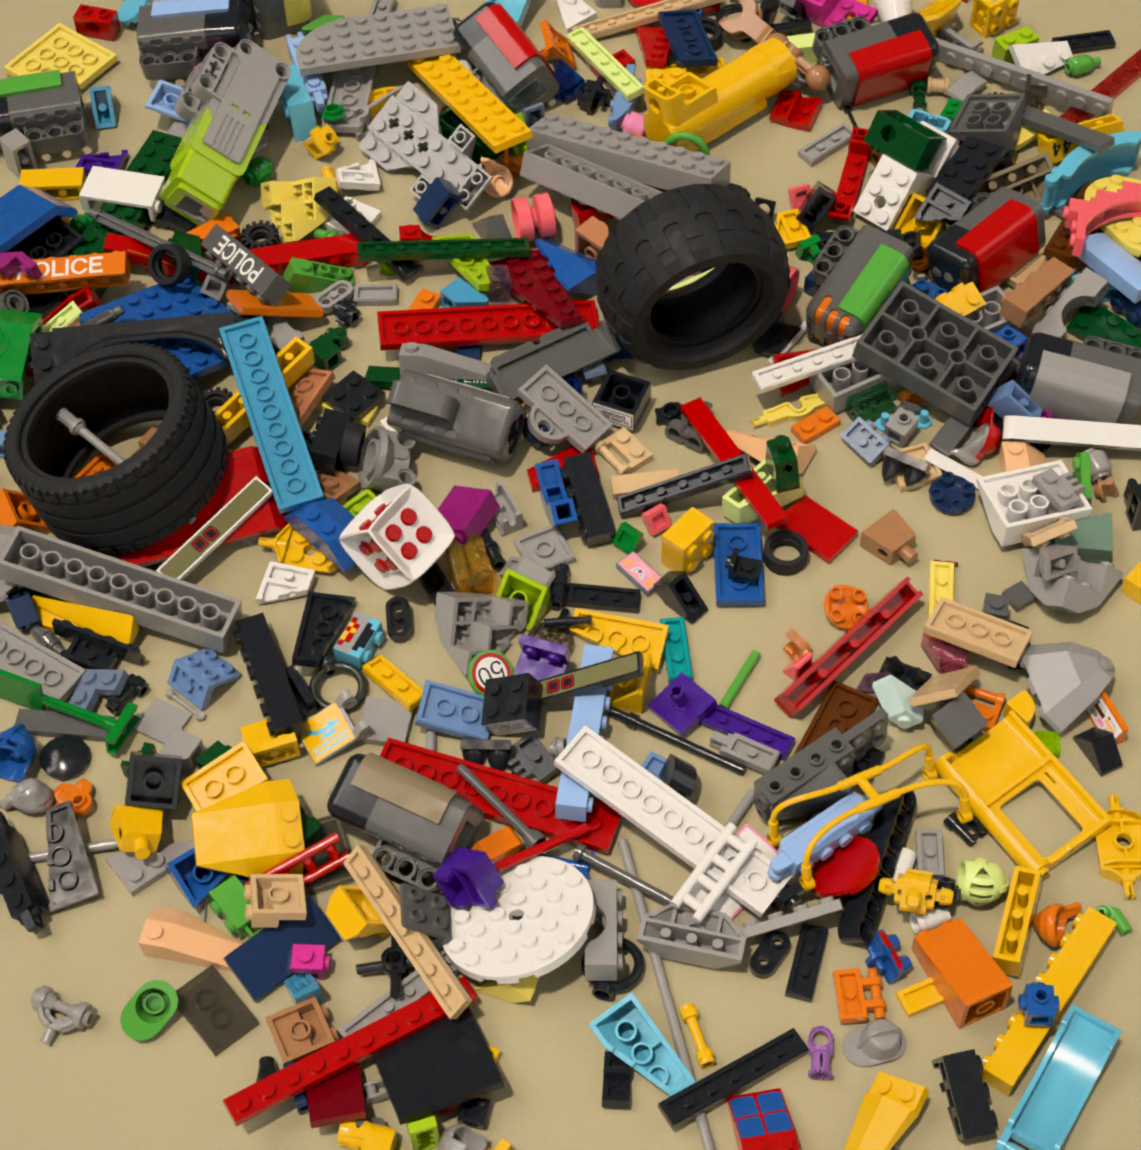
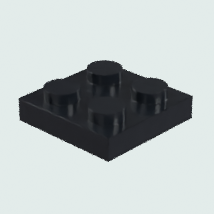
[322,370,386,423]

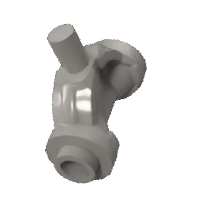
[31,985,95,1046]

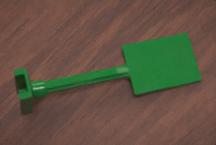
[0,669,139,756]

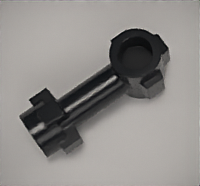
[105,674,148,715]

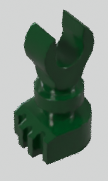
[909,80,927,111]

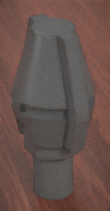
[30,626,67,657]

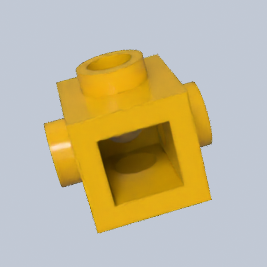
[303,124,340,160]

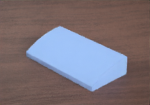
[145,80,190,124]
[1078,233,1141,303]

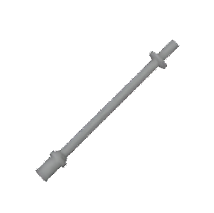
[56,408,196,524]

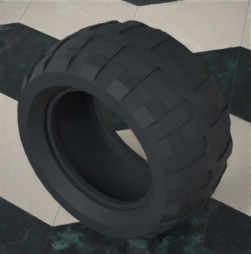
[594,184,791,370]

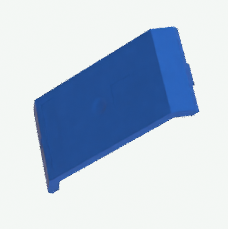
[0,185,78,253]

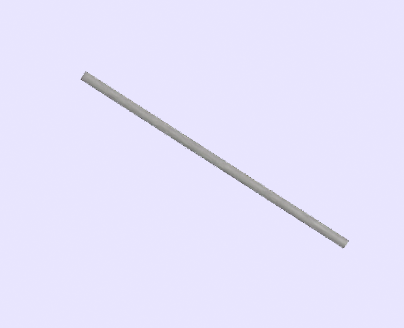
[618,839,716,1150]

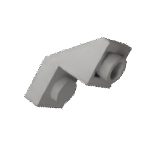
[499,556,556,589]

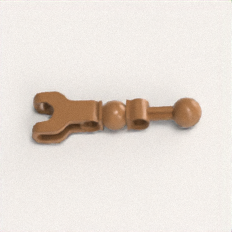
[718,0,831,91]

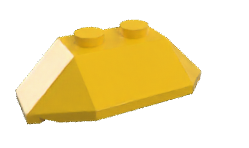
[916,0,962,36]

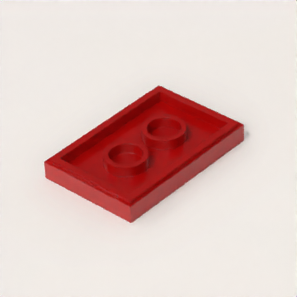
[775,494,858,564]

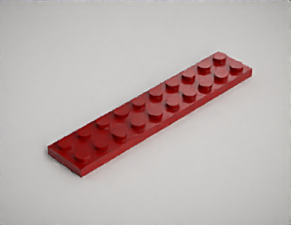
[377,300,599,351]
[380,737,622,854]

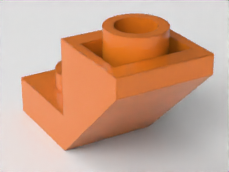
[471,826,524,865]

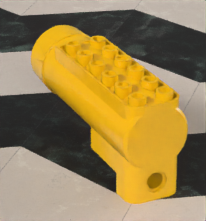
[643,38,797,152]

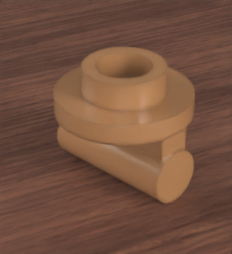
[1094,477,1119,501]

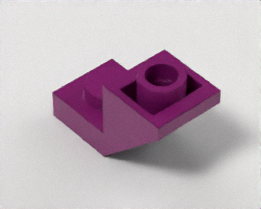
[0,251,42,281]

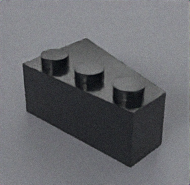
[931,1049,998,1141]

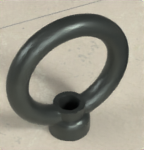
[309,655,368,713]

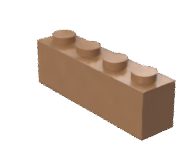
[999,257,1075,328]

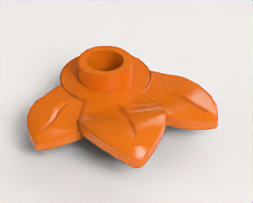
[53,779,93,817]

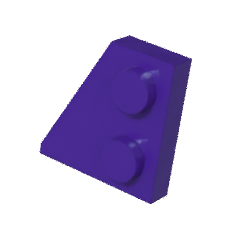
[75,150,129,176]

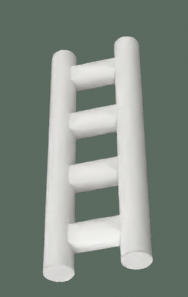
[670,822,758,924]

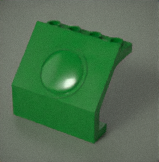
[0,309,42,400]

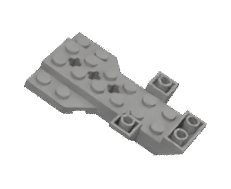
[358,81,493,211]

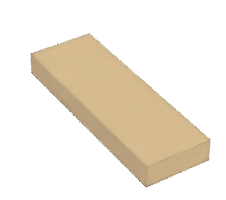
[610,468,679,499]

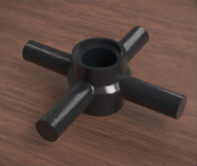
[356,934,413,999]

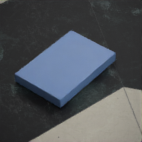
[414,679,490,740]

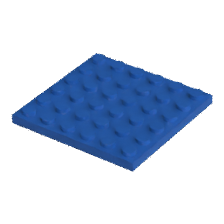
[79,276,234,380]

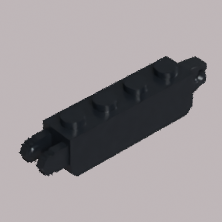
[0,811,49,934]

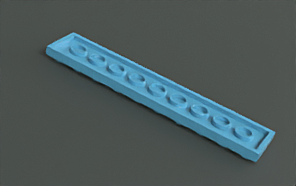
[219,316,324,514]

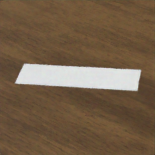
[924,448,983,489]

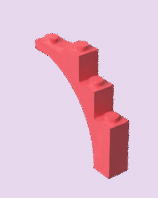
[1062,181,1141,257]

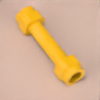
[679,1003,716,1069]

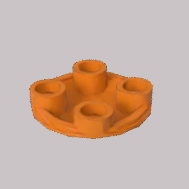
[823,585,869,630]

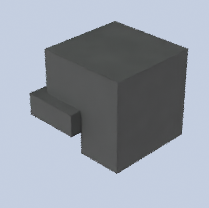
[928,692,989,750]

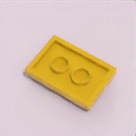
[180,741,269,811]

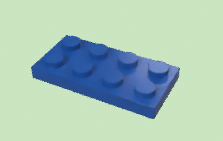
[713,523,764,606]

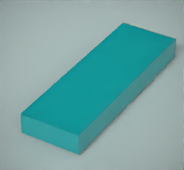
[660,617,693,684]

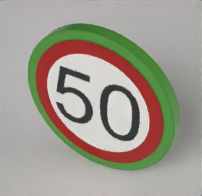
[468,650,514,696]

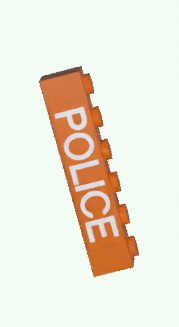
[0,251,130,295]

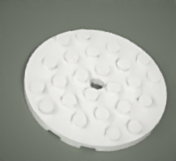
[443,856,596,984]

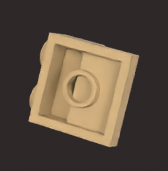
[244,874,307,928]

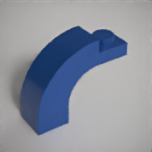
[534,459,578,527]

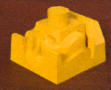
[326,885,390,940]

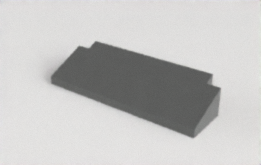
[485,319,621,400]

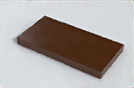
[793,680,879,755]

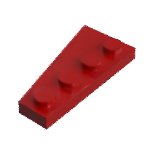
[636,26,671,68]

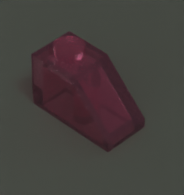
[921,633,970,674]

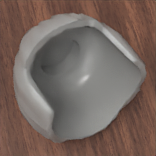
[438,1124,488,1150]

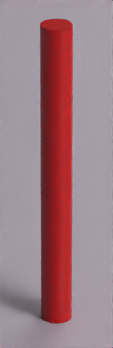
[494,823,590,872]

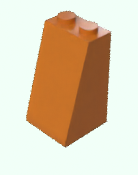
[911,917,1013,1029]

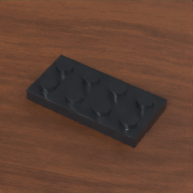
[926,136,1006,201]

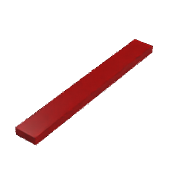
[680,397,788,530]

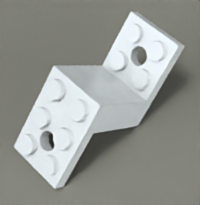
[853,121,959,231]

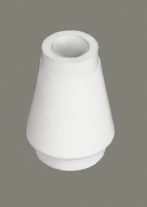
[910,908,951,933]

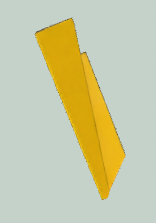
[31,596,139,644]

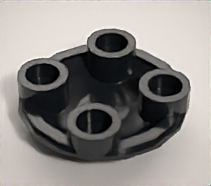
[39,735,91,782]

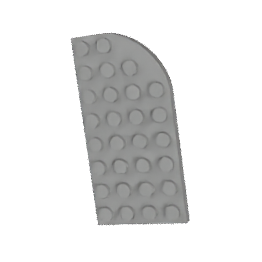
[296,4,461,76]

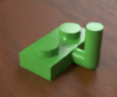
[1072,452,1091,499]

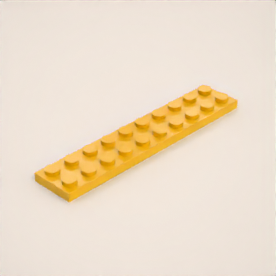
[406,54,533,154]

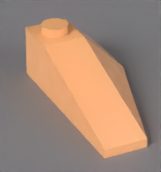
[724,429,816,474]
[998,441,1046,473]
[138,906,243,971]

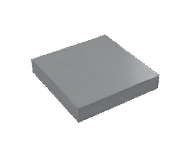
[513,525,576,572]
[356,696,414,746]

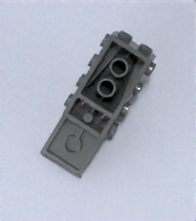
[754,708,889,823]

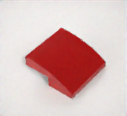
[769,90,823,131]

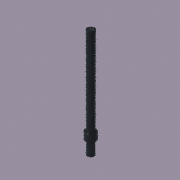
[608,706,746,776]

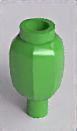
[1064,55,1101,76]

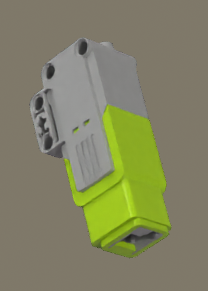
[159,39,291,226]

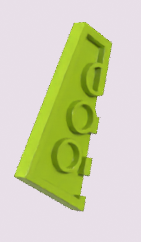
[432,233,500,291]

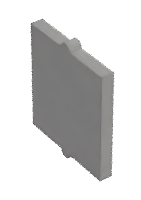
[133,698,192,744]

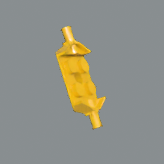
[258,523,338,573]
[1095,794,1141,900]

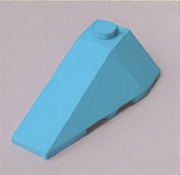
[588,992,696,1096]

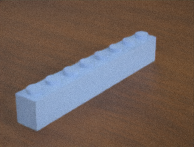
[555,644,614,822]

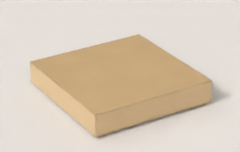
[883,442,943,493]

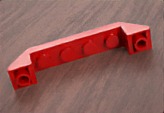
[828,127,870,221]

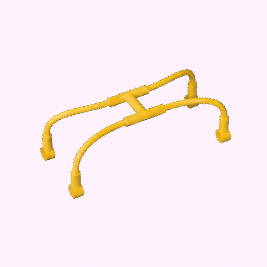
[766,744,973,892]

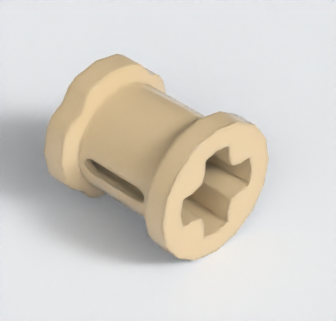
[926,76,949,95]

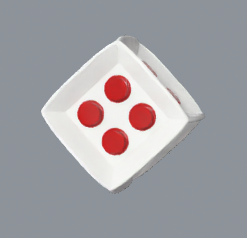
[339,484,455,590]

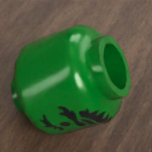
[242,156,274,187]

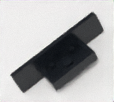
[52,618,143,670]

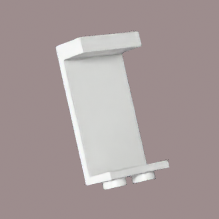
[79,166,166,221]

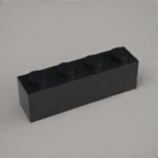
[560,452,616,548]

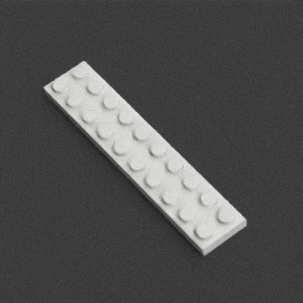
[553,725,792,918]

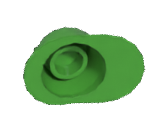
[120,980,178,1041]

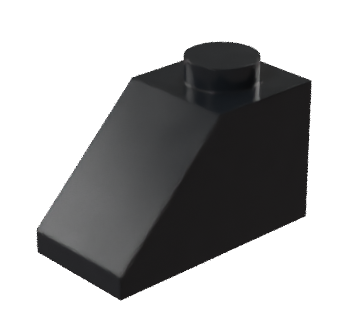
[653,571,708,624]

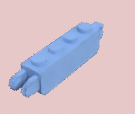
[285,31,328,113]
[767,793,884,881]

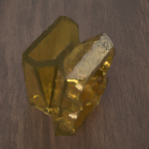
[445,534,494,595]

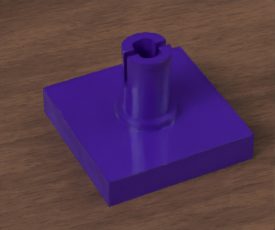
[647,672,717,738]

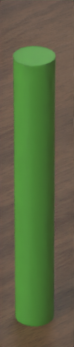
[719,650,761,709]

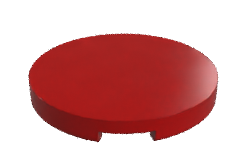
[811,836,881,898]

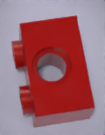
[73,4,121,42]

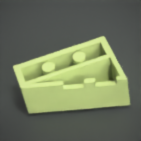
[722,459,804,523]

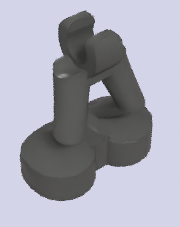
[665,401,713,453]

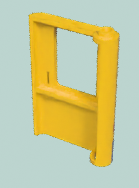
[934,710,1112,880]

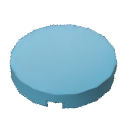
[117,0,151,26]

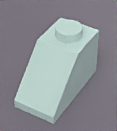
[872,675,924,730]

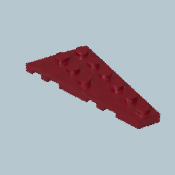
[489,249,582,329]

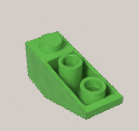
[283,257,355,294]

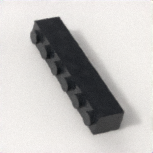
[234,613,307,739]

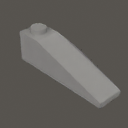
[399,342,491,380]

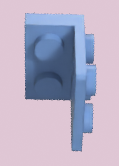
[167,648,241,710]

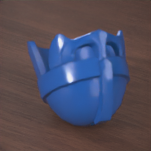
[0,723,37,782]

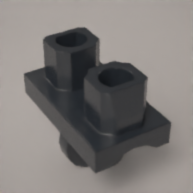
[577,76,613,116]

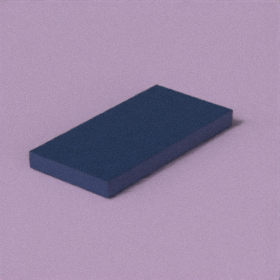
[657,10,718,68]
[223,895,340,1002]

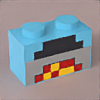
[333,612,385,670]

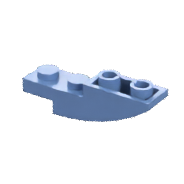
[608,64,642,132]

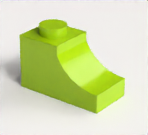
[406,1113,440,1150]

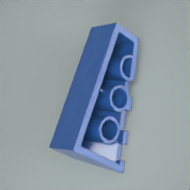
[165,848,228,909]

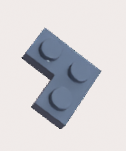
[69,669,129,712]

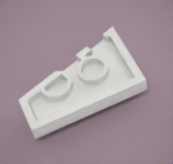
[1008,41,1073,74]

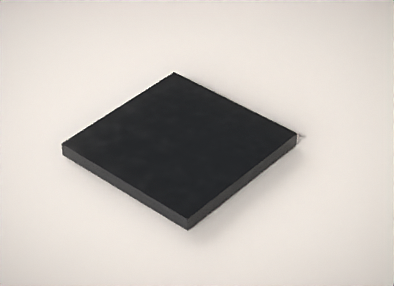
[372,1006,505,1125]

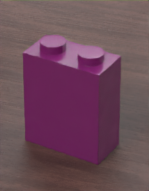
[438,485,500,547]

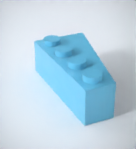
[279,64,317,142]

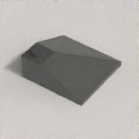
[947,93,1027,151]

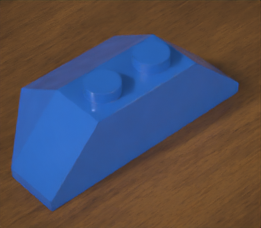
[283,498,356,573]

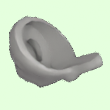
[0,778,54,813]

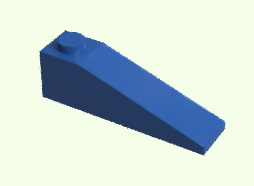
[534,238,597,295]

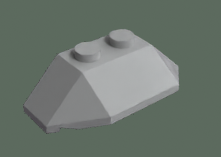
[637,904,747,969]

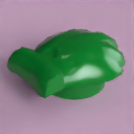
[321,104,345,123]

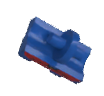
[865,929,913,985]

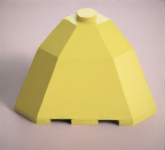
[261,177,338,243]

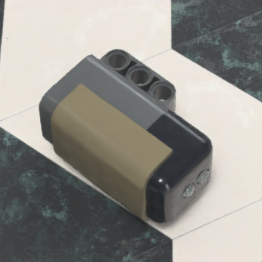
[327,753,484,893]

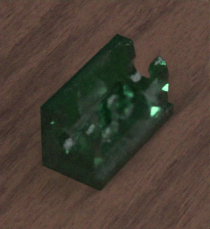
[845,381,897,423]

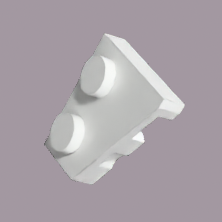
[557,0,597,34]
[335,159,381,191]
[256,561,316,604]

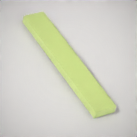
[566,27,645,102]

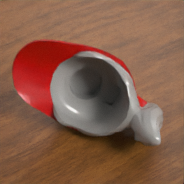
[950,407,1002,466]

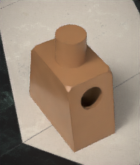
[860,509,919,565]

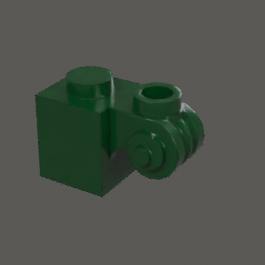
[309,327,349,371]

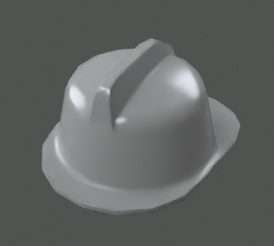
[842,1019,907,1067]

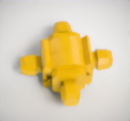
[878,868,954,915]

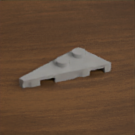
[105,840,194,897]

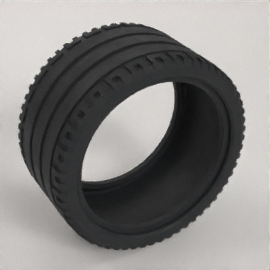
[3,342,229,556]

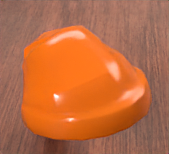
[1033,902,1082,947]

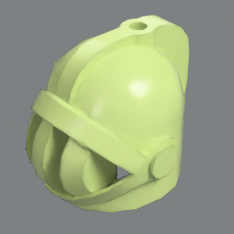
[956,858,1009,906]

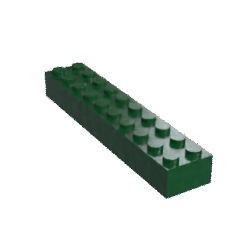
[62,130,182,299]

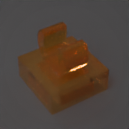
[783,628,813,660]

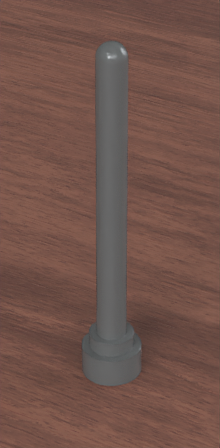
[456,764,546,848]

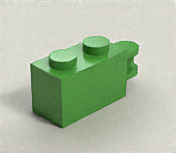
[209,875,264,940]

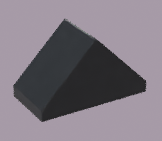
[1073,727,1123,777]

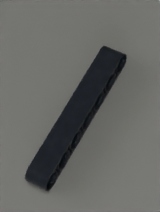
[838,790,916,943]

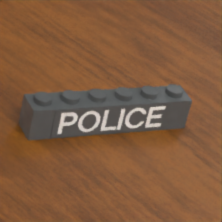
[201,224,292,306]

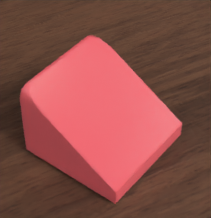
[783,652,813,681]

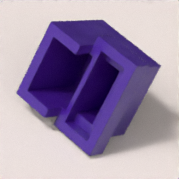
[432,847,504,909]

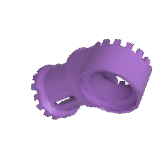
[808,1025,833,1081]

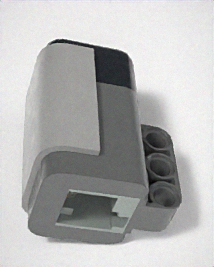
[1015,332,1141,425]

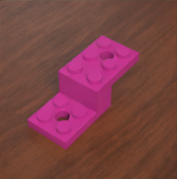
[796,0,878,28]

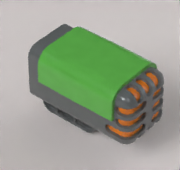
[806,225,914,346]

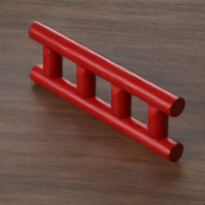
[244,832,350,887]

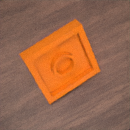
[539,19,577,72]

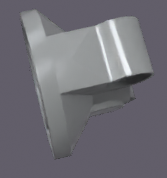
[358,426,416,491]

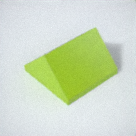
[496,568,550,631]

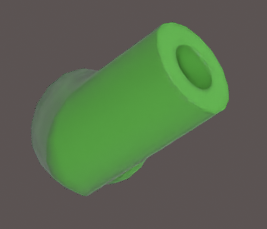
[314,228,340,238]
[1096,905,1133,936]

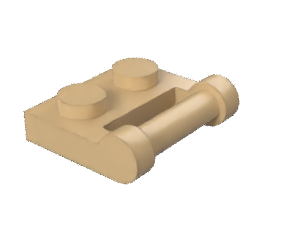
[592,427,653,475]
[1021,516,1077,548]

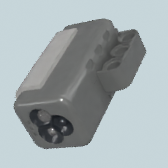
[387,369,527,465]

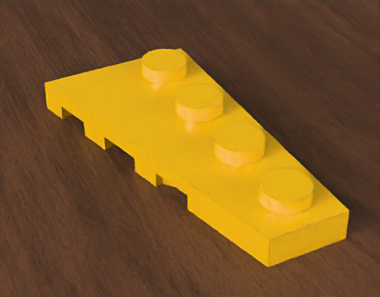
[570,608,670,673]

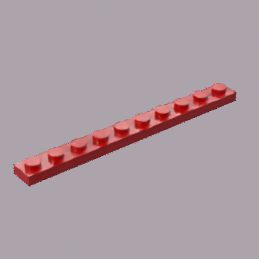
[223,976,478,1127]

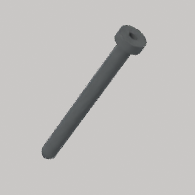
[572,843,673,905]

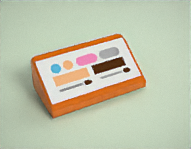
[1085,690,1129,745]

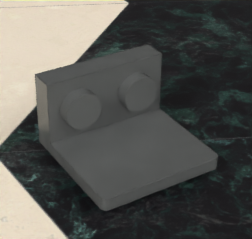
[399,883,450,952]

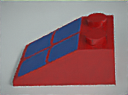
[726,1088,800,1150]

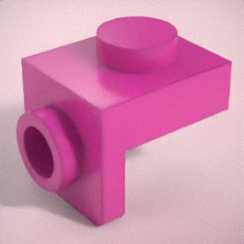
[291,944,330,980]

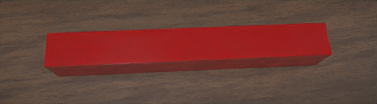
[773,576,923,718]

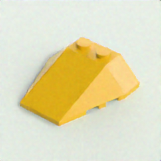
[191,779,305,878]

